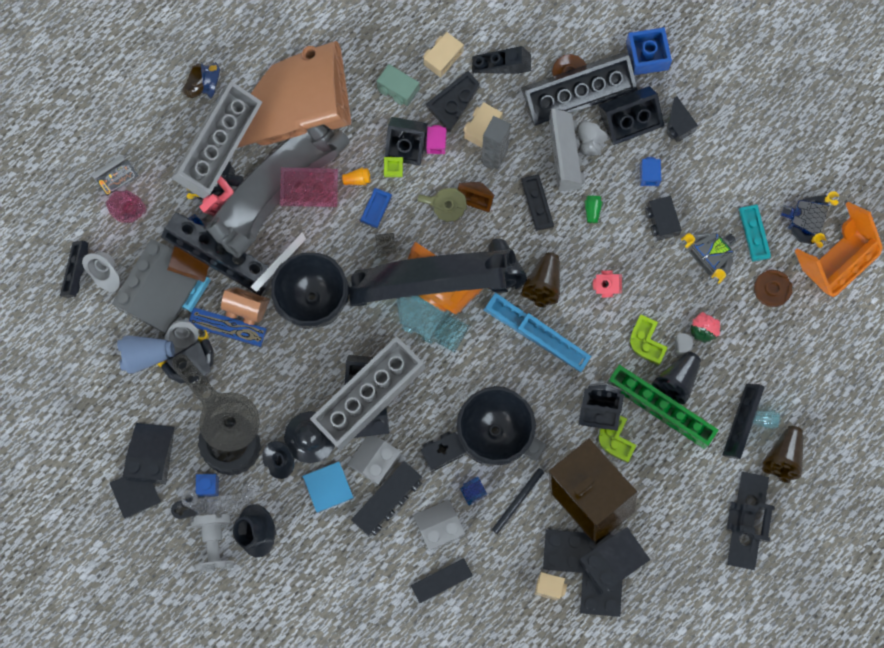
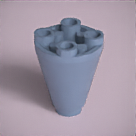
[117,335,175,374]

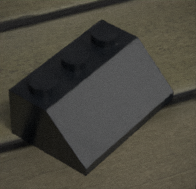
[598,86,664,145]

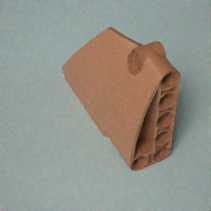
[237,41,351,148]

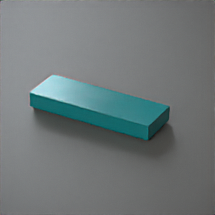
[739,204,771,262]

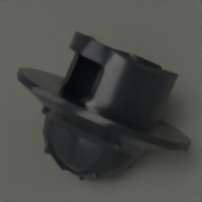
[284,411,335,464]
[233,504,277,558]

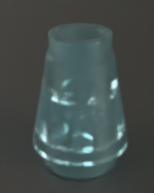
[753,410,780,429]

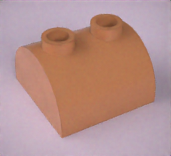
[221,287,270,325]

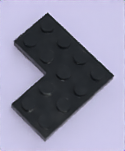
[543,529,622,617]

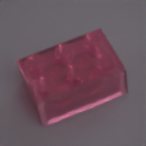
[280,167,338,208]

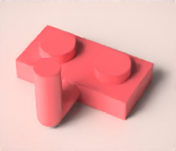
[199,176,234,216]

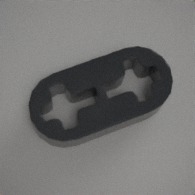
[171,496,209,519]

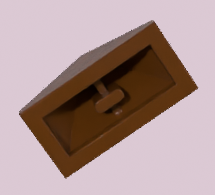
[457,182,495,213]

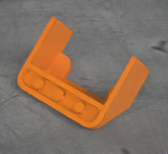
[795,202,883,297]

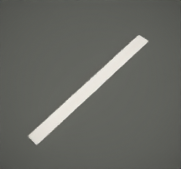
[251,233,306,292]

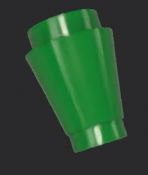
[584,195,603,224]

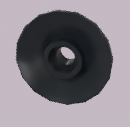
[262,440,295,479]

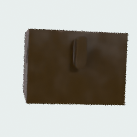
[548,438,638,545]

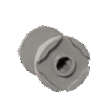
[190,514,234,572]

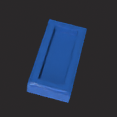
[360,188,392,229]

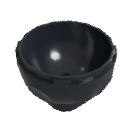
[271,253,349,329]
[456,386,536,465]

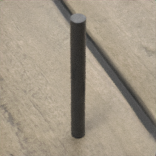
[491,468,545,535]

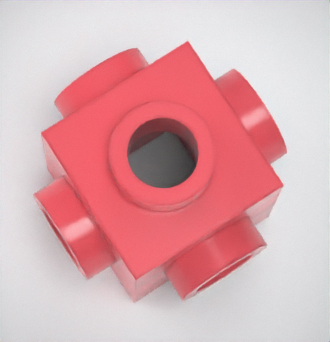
[593,271,622,298]

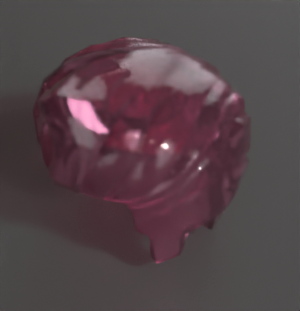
[106,190,147,223]

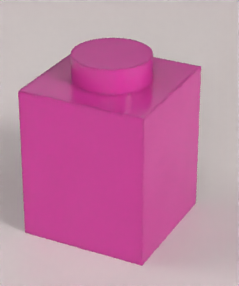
[427,125,446,154]

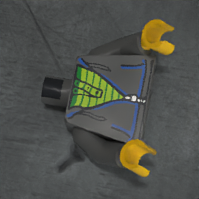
[681,232,736,284]

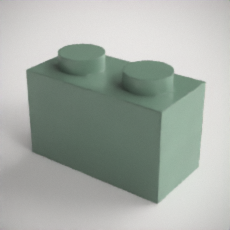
[376,64,420,106]

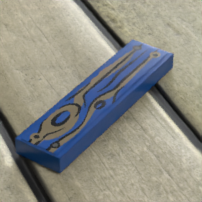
[189,307,267,347]

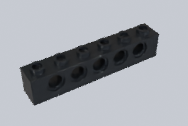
[161,212,274,296]

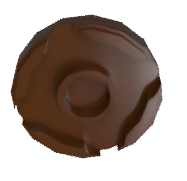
[754,270,792,307]

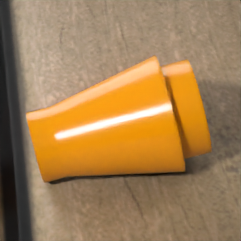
[342,167,371,185]

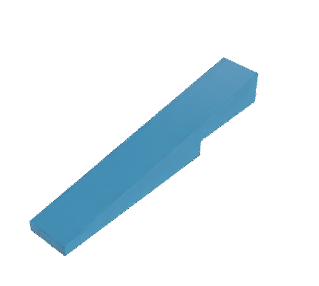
[483,292,592,372]

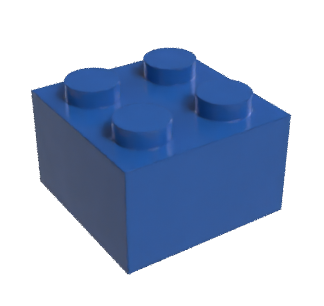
[626,27,672,75]

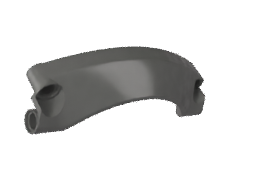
[206,125,350,258]

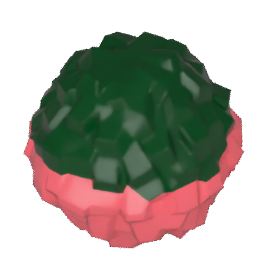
[690,312,720,343]

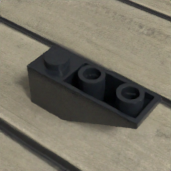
[472,46,531,74]

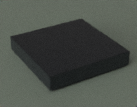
[110,477,162,519]

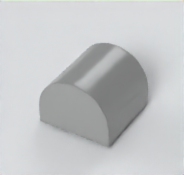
[674,333,693,356]

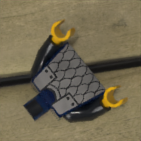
[780,191,839,248]

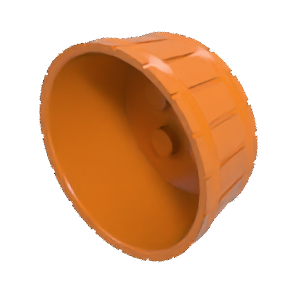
[408,242,483,315]

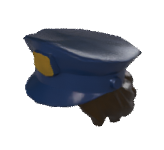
[182,62,220,99]

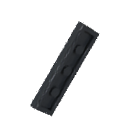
[722,383,765,459]

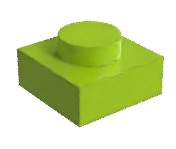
[384,157,403,177]

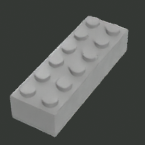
[171,81,262,199]
[310,336,426,451]

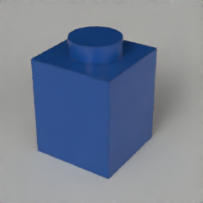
[640,157,661,186]
[196,474,219,497]

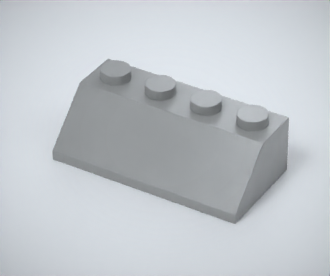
[549,109,585,192]

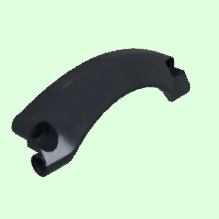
[349,249,516,306]

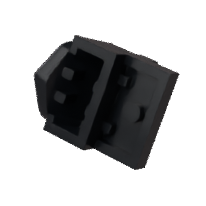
[578,383,624,431]

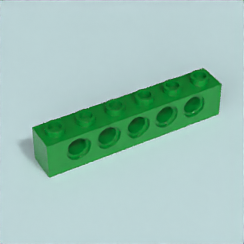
[607,364,719,450]

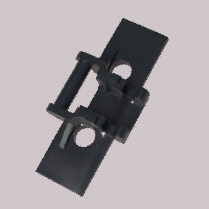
[726,472,775,570]

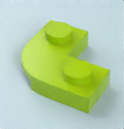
[630,314,668,366]
[599,416,637,463]

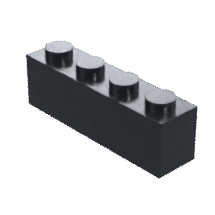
[351,461,423,537]

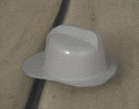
[82,251,120,292]
[164,318,199,354]

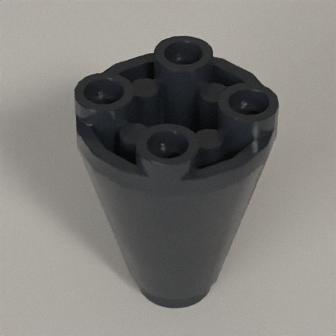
[652,352,701,404]

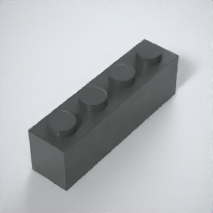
[481,116,511,169]

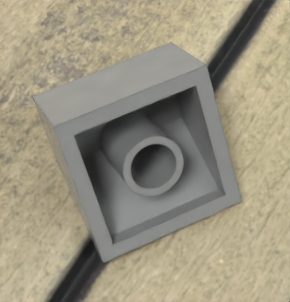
[347,436,401,487]
[413,500,465,552]

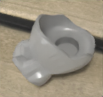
[578,120,608,156]

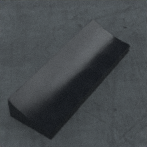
[521,52,638,126]

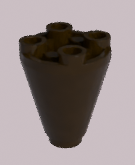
[521,252,560,308]
[762,426,804,483]

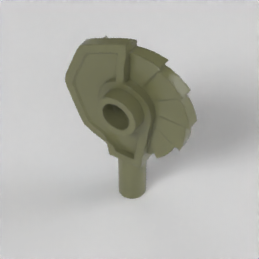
[418,188,467,222]

